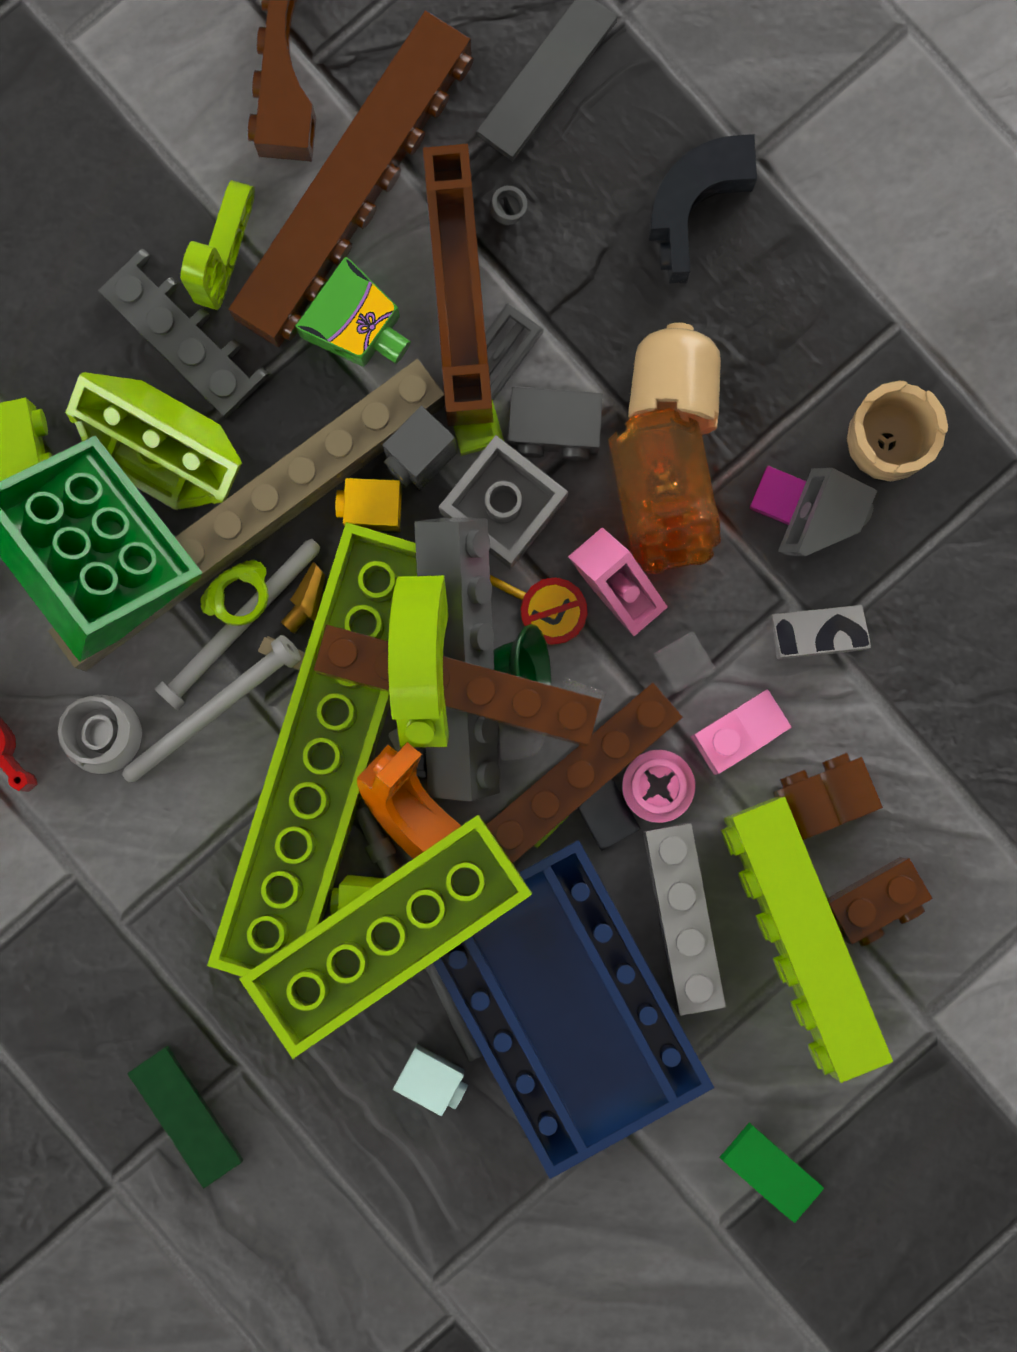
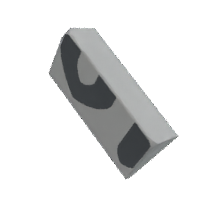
[771,605,871,660]

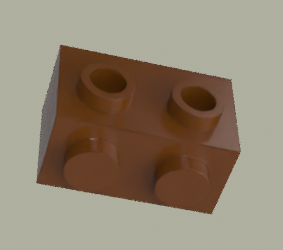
[827,857,933,947]

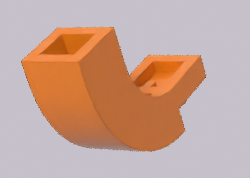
[357,742,461,859]

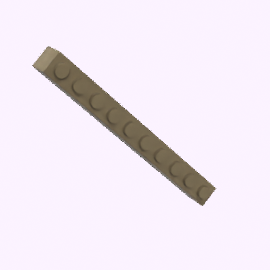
[48,358,446,672]

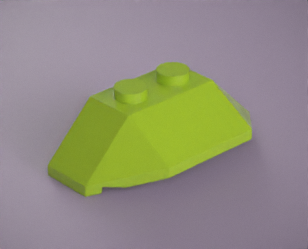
[65,372,242,510]

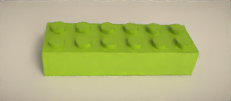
[720,797,893,1083]
[239,815,532,1059]

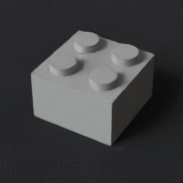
[439,435,568,569]

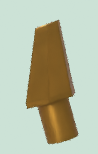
[281,562,325,634]

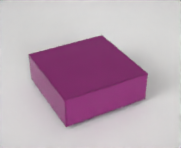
[749,465,806,525]

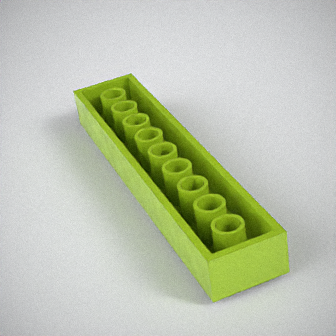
[207,522,417,977]

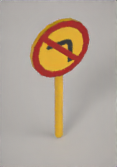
[490,575,588,645]

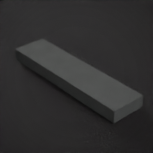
[477,0,618,162]

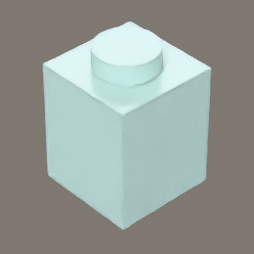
[393,1044,468,1116]

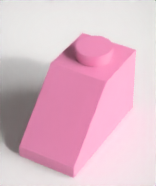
[568,527,668,636]
[690,689,791,775]

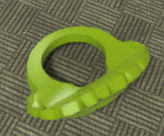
[201,560,269,626]

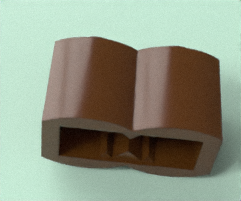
[773,753,883,840]

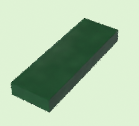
[127,1046,243,1189]

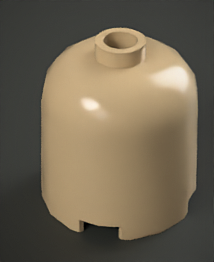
[628,323,721,437]
[847,380,948,482]

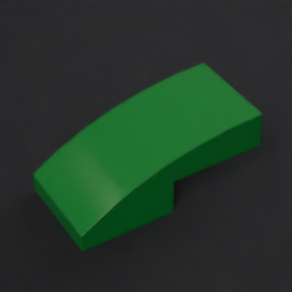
[719,1122,824,1223]

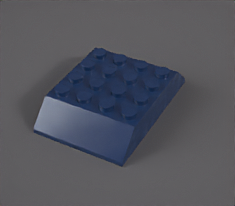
[433,840,715,1179]

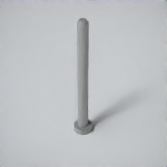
[155,539,320,711]
[122,635,301,782]

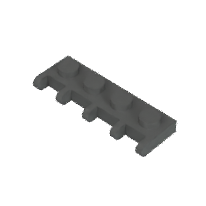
[98,249,269,419]

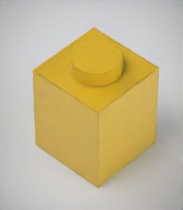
[335,478,402,532]

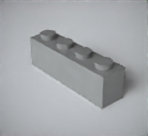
[643,823,726,1016]

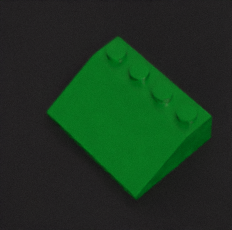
[0,435,202,662]

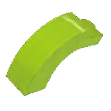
[388,575,449,747]

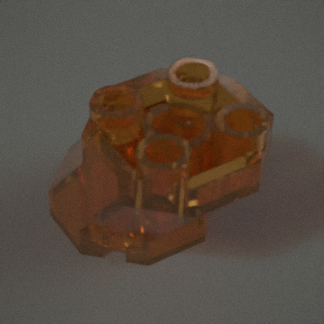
[608,408,721,574]

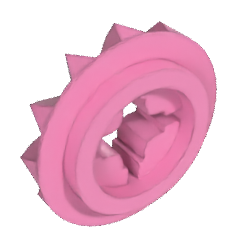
[622,750,695,823]

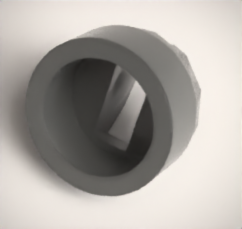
[490,186,527,226]

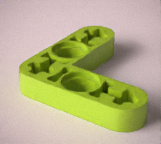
[180,180,255,310]

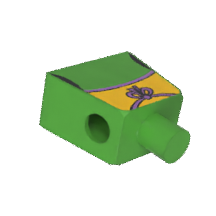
[295,257,411,367]

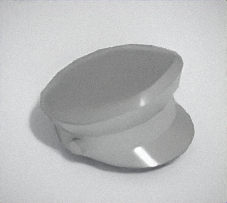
[58,694,142,774]

